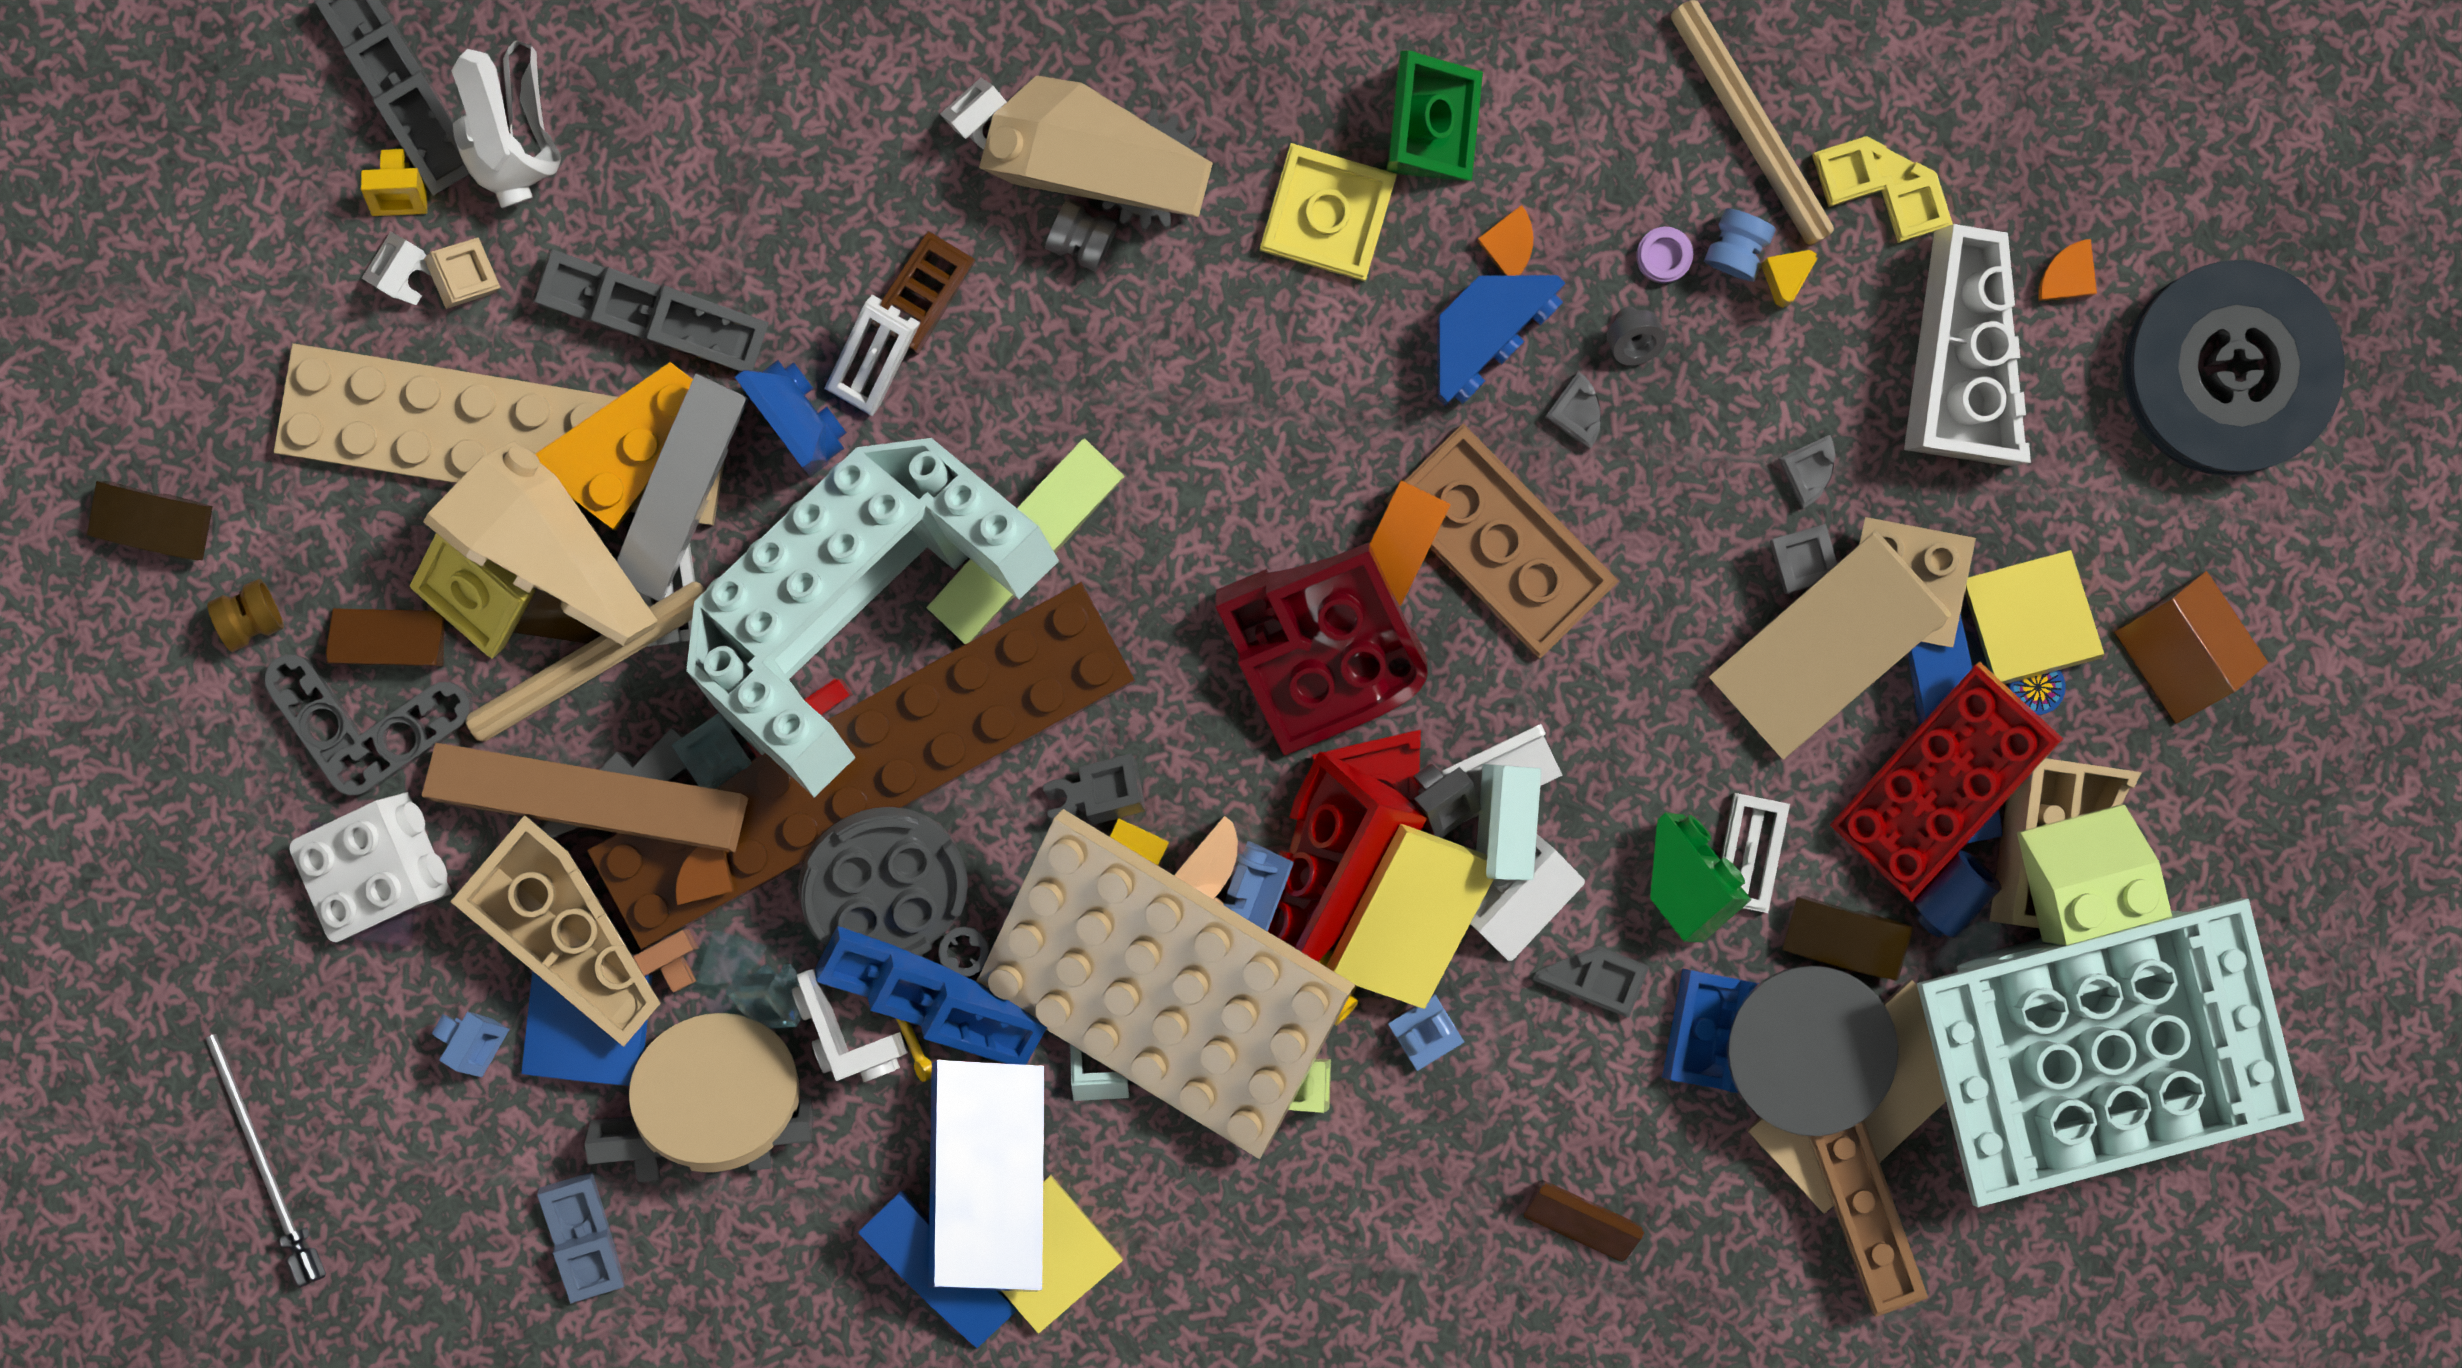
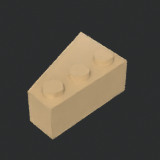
[1990,758,2141,928]

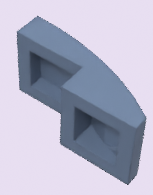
[537,1172,625,1304]

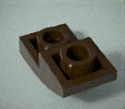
[87,481,213,561]
[1782,895,1913,981]

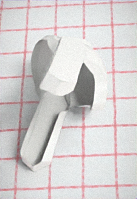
[451,40,561,208]

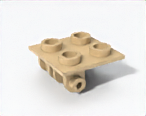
[1860,517,1976,648]

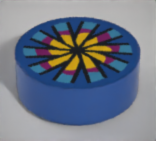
[2007,670,2066,715]

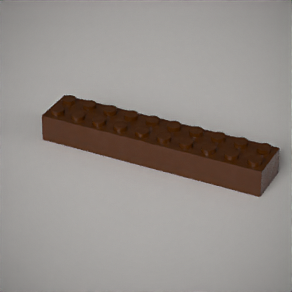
[587,582,1136,949]

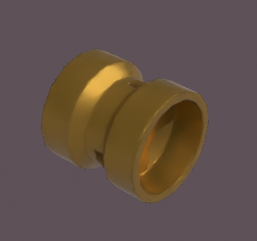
[207,579,284,652]

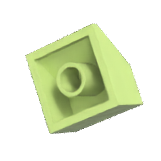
[2017,805,2172,945]

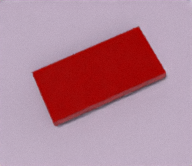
[1830,662,2064,902]

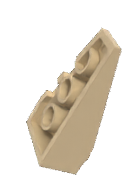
[423,441,658,646]
[450,815,661,1047]

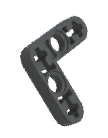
[265,655,473,795]

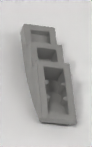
[617,374,749,601]

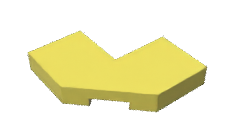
[1812,136,1953,243]

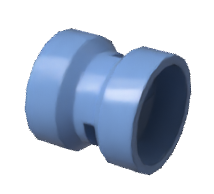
[1704,208,1776,282]

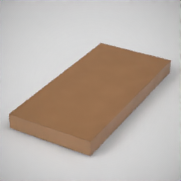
[1384,423,1619,659]

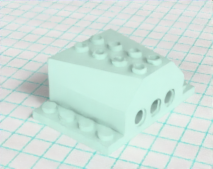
[1917,898,2304,1207]

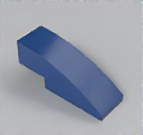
[858,1190,1017,1348]

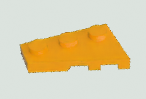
[535,362,693,530]

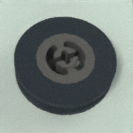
[2123,260,2345,476]

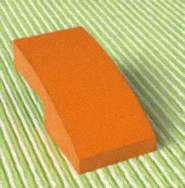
[1370,480,1451,606]

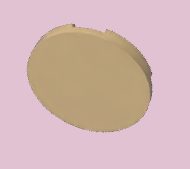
[629,1013,800,1172]

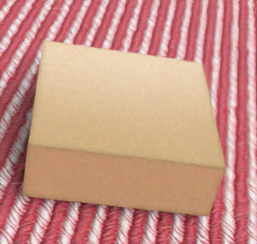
[424,237,501,309]

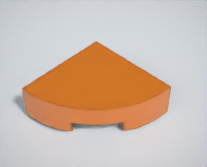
[1477,205,1534,276]
[2038,239,2097,301]

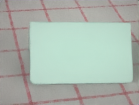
[1476,764,1542,880]

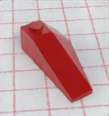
[1268,751,1428,962]

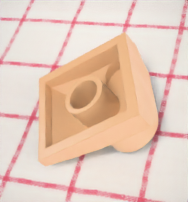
[1174,816,1238,905]

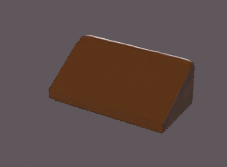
[326,608,445,667]
[1524,1180,1644,1262]

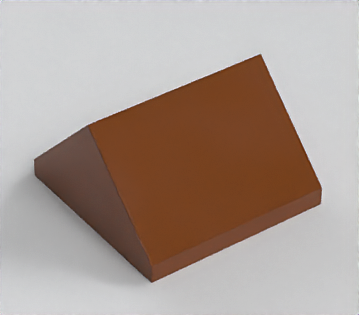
[2114,571,2268,724]

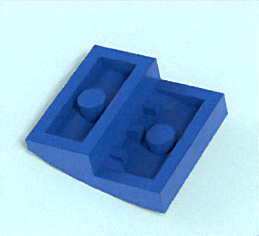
[1662,968,1759,1093]
[521,970,652,1086]

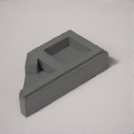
[1533,945,1650,1018]

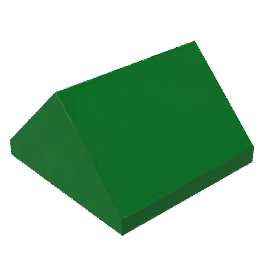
[1387,50,1483,181]

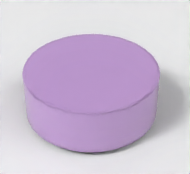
[1636,227,1693,284]

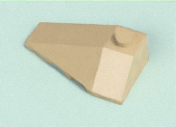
[979,76,1213,217]

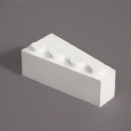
[1904,224,2031,466]

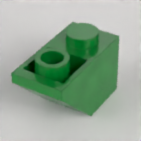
[1650,812,1751,943]

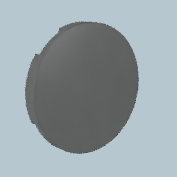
[798,807,968,956]
[1727,966,1898,1136]

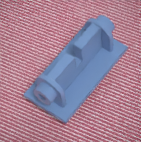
[1224,841,1294,932]

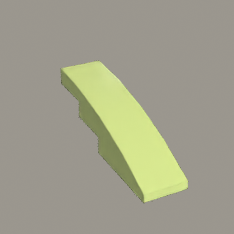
[926,438,1125,644]

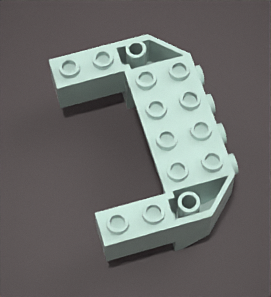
[687,438,1059,797]

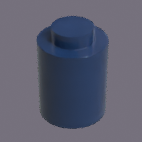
[1914,851,2002,938]

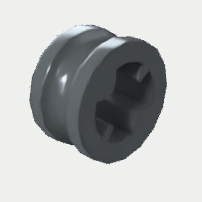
[939,926,990,977]

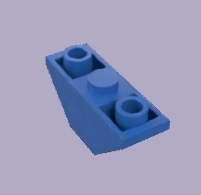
[1437,275,1565,407]

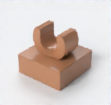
[633,929,699,993]

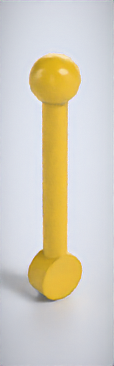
[896,1018,932,1082]

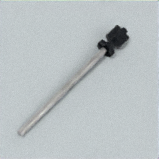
[205,1034,326,1288]

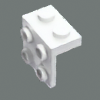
[290,792,452,942]
[792,969,908,1082]

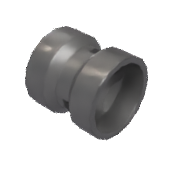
[1045,198,1118,272]

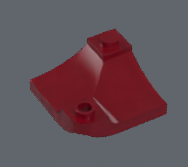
[1215,543,1428,756]

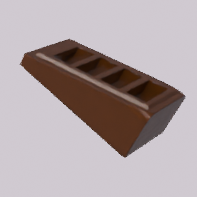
[870,231,976,355]

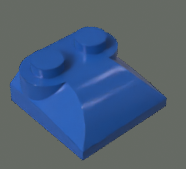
[735,360,847,477]

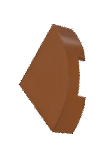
[676,847,735,905]

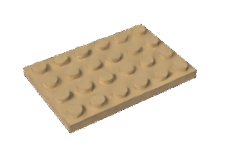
[976,809,1355,1159]

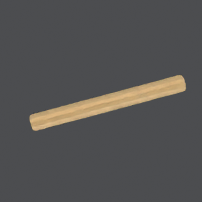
[1671,0,1834,245]
[466,582,706,741]

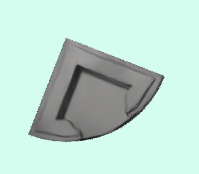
[1545,372,1601,450]
[1778,435,1835,509]

